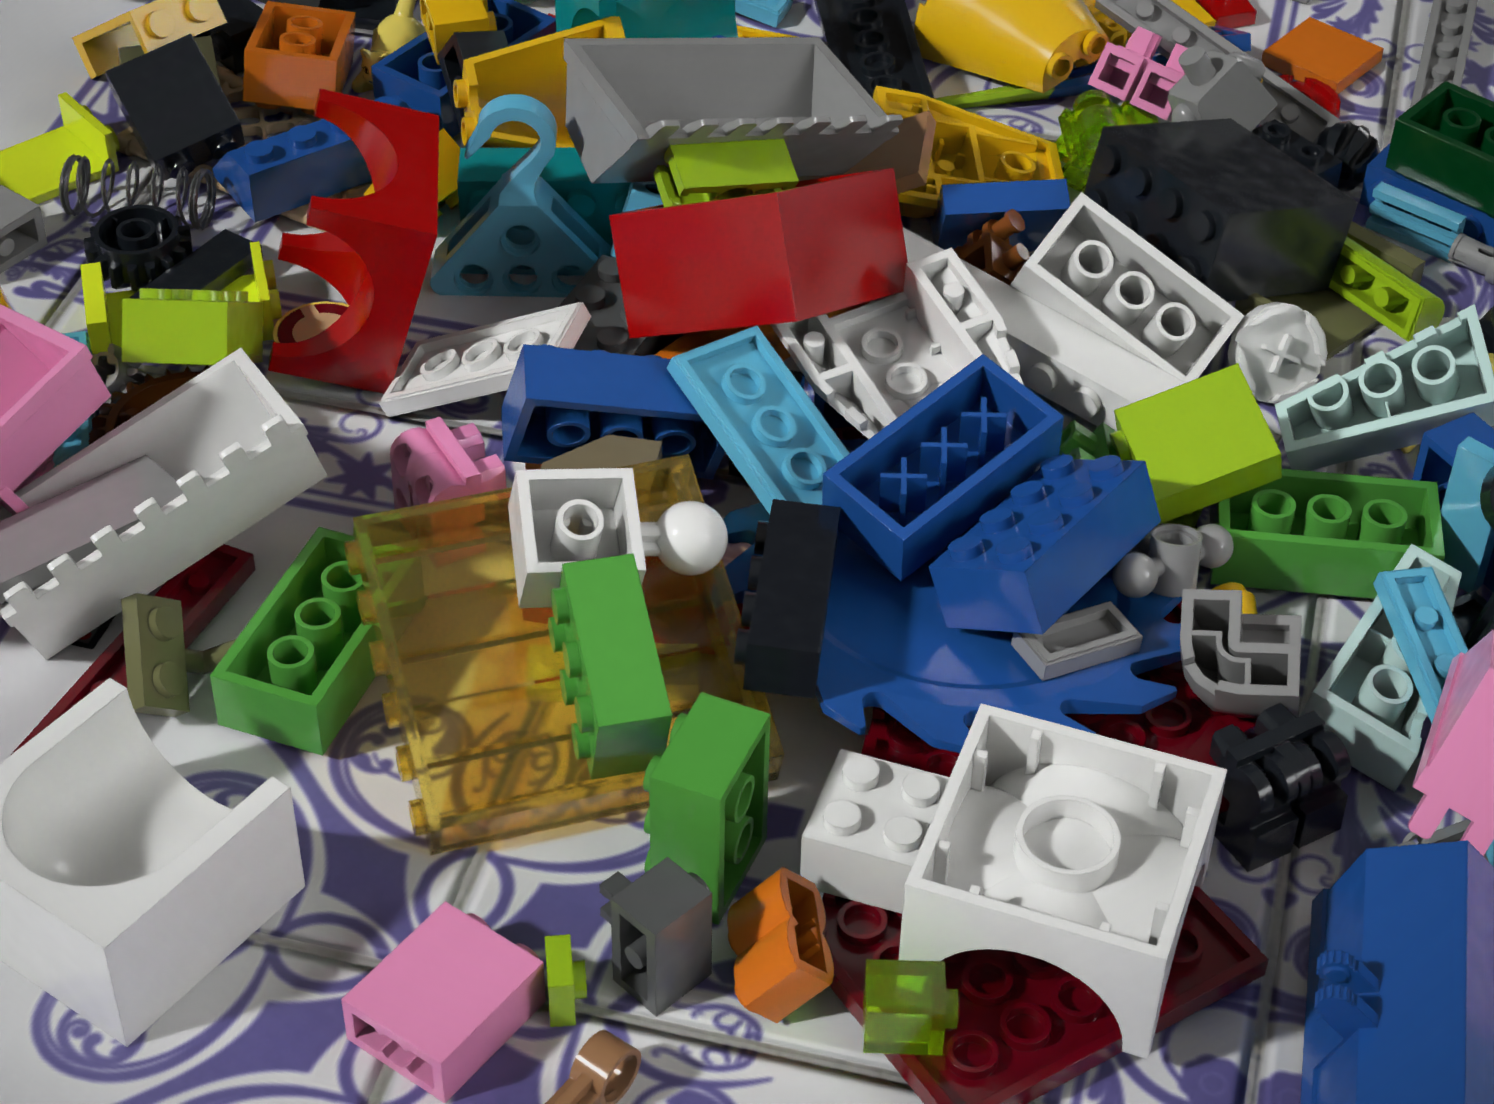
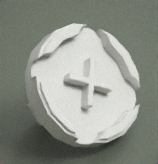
[1228,302,1328,404]

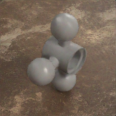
[1112,524,1234,598]

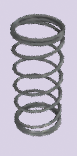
[59,154,216,230]

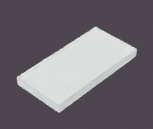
[379,302,591,417]

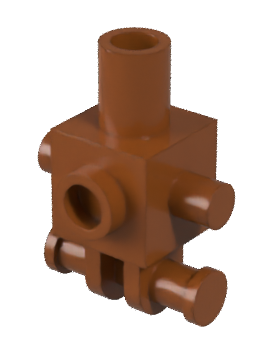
[953,209,1030,286]

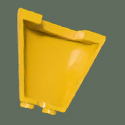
[914,0,1111,94]
[453,16,626,148]

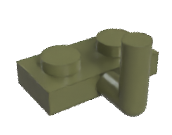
[121,593,237,717]

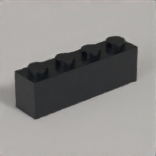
[734,499,841,699]

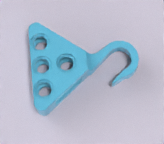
[430,94,613,298]

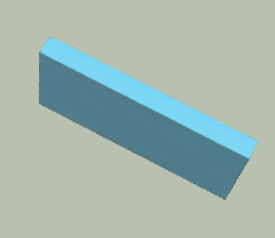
[667,325,850,515]

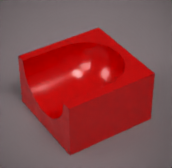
[609,167,908,338]

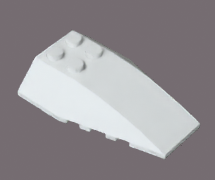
[770,247,1024,440]

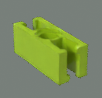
[653,138,799,207]

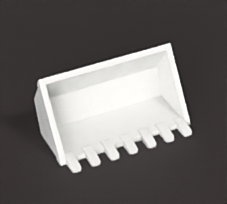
[0,348,327,660]

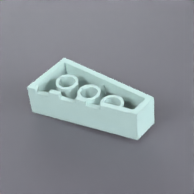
[1275,304,1494,471]
[1299,543,1462,792]

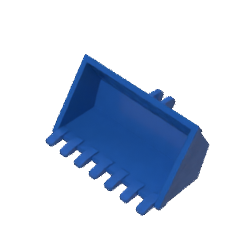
[1300,840,1494,1104]

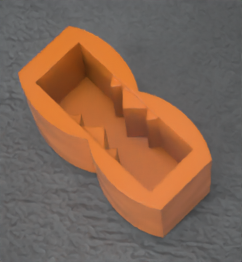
[727,867,834,1023]

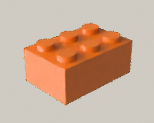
[243,1,356,115]

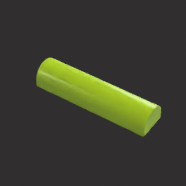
[1329,236,1445,342]

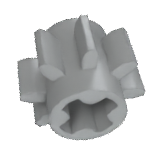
[91,343,146,403]

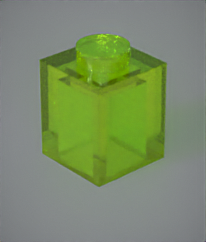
[863,959,958,1055]

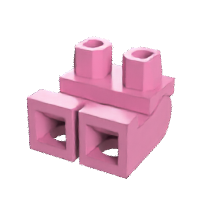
[1088,26,1188,122]
[390,416,507,570]

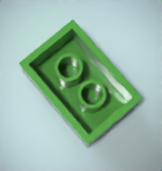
[548,553,672,780]
[643,692,771,925]

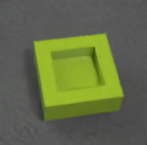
[545,934,587,1027]

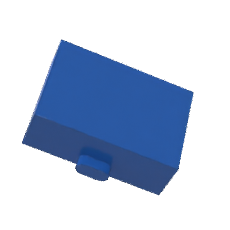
[930,179,1070,252]

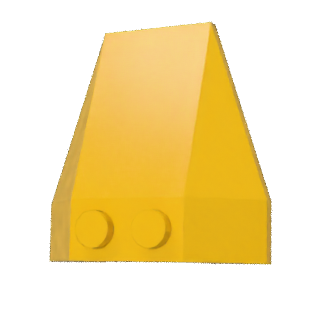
[873,85,1064,219]

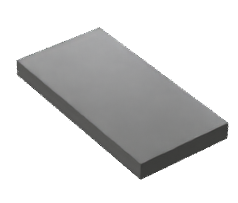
[0,455,183,605]

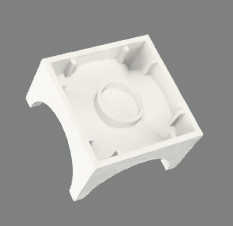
[896,703,1227,1059]

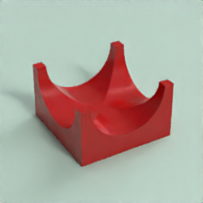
[268,88,439,394]

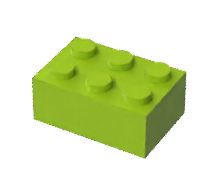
[122,288,264,365]

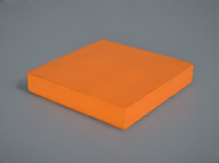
[1261,17,1384,94]

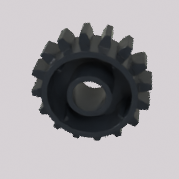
[84,205,193,291]

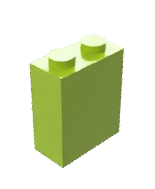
[1109,363,1282,525]

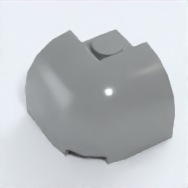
[1180,589,1302,718]

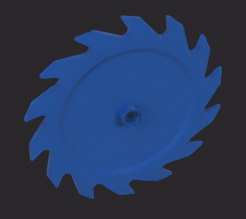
[710,438,1182,753]

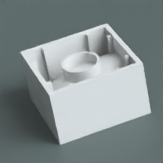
[0,678,305,1047]

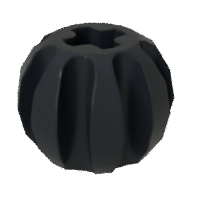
[1313,121,1381,191]

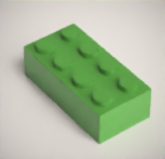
[1209,469,1445,599]
[210,527,425,756]

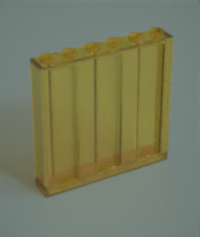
[344,454,785,856]

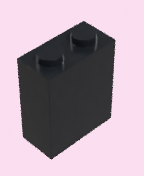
[105,34,245,181]

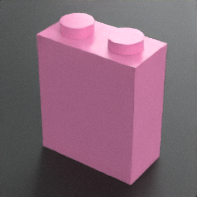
[341,901,546,1103]

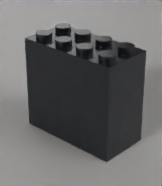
[1084,118,1358,302]

